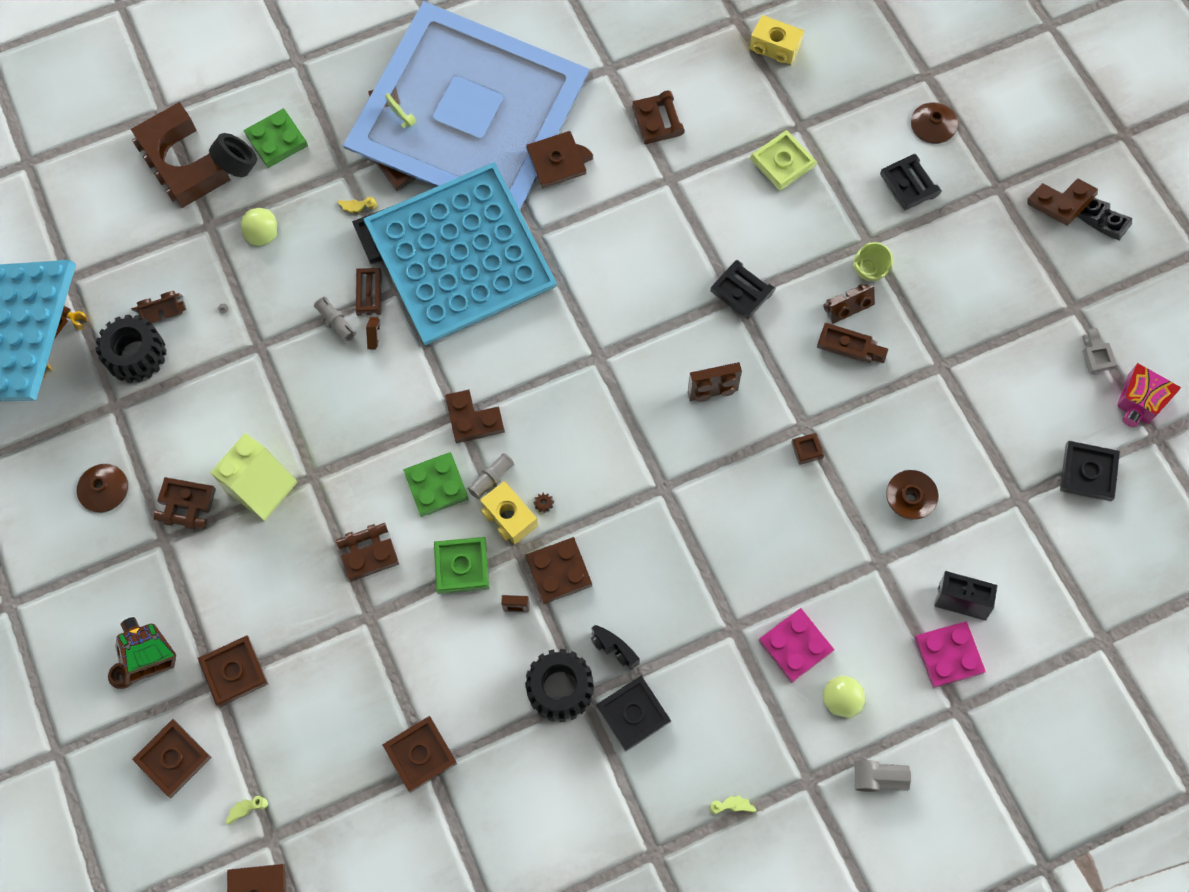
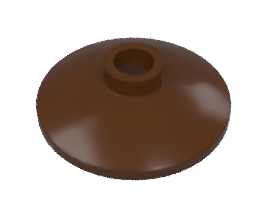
[911,102,958,144]
[76,464,128,513]
[886,470,939,520]

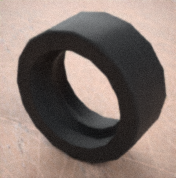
[209,133,257,177]

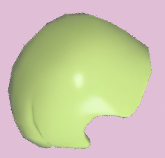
[241,208,277,246]
[853,242,893,282]
[823,676,866,719]

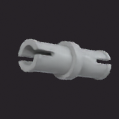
[314,296,356,342]
[467,453,514,500]

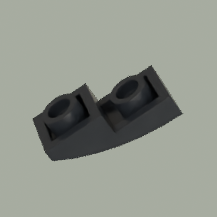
[1078,198,1132,241]
[590,625,640,670]

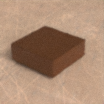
[791,433,824,465]
[501,595,530,612]

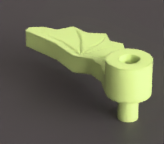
[385,93,416,129]
[709,795,756,815]
[225,796,268,825]

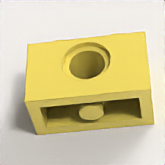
[749,15,804,65]
[480,481,538,545]

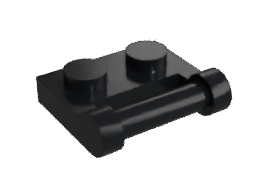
[880,154,942,210]
[710,260,776,320]

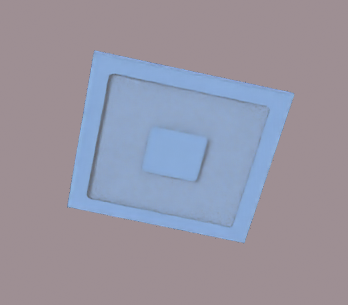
[343,1,590,210]

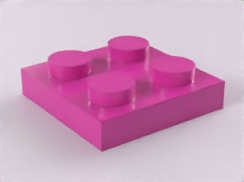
[758,608,835,683]
[915,621,986,688]

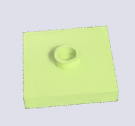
[750,130,817,191]

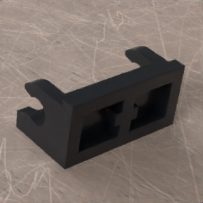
[934,571,998,621]

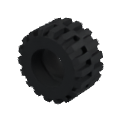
[96,315,167,383]
[525,649,594,722]

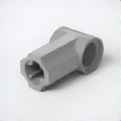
[854,760,911,792]

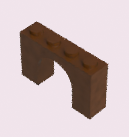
[130,102,231,208]

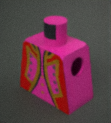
[1117,363,1181,427]

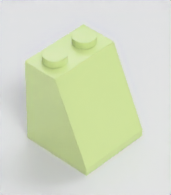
[210,433,297,521]

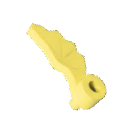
[338,197,377,214]

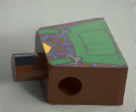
[115,617,177,685]

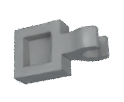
[1082,328,1117,374]

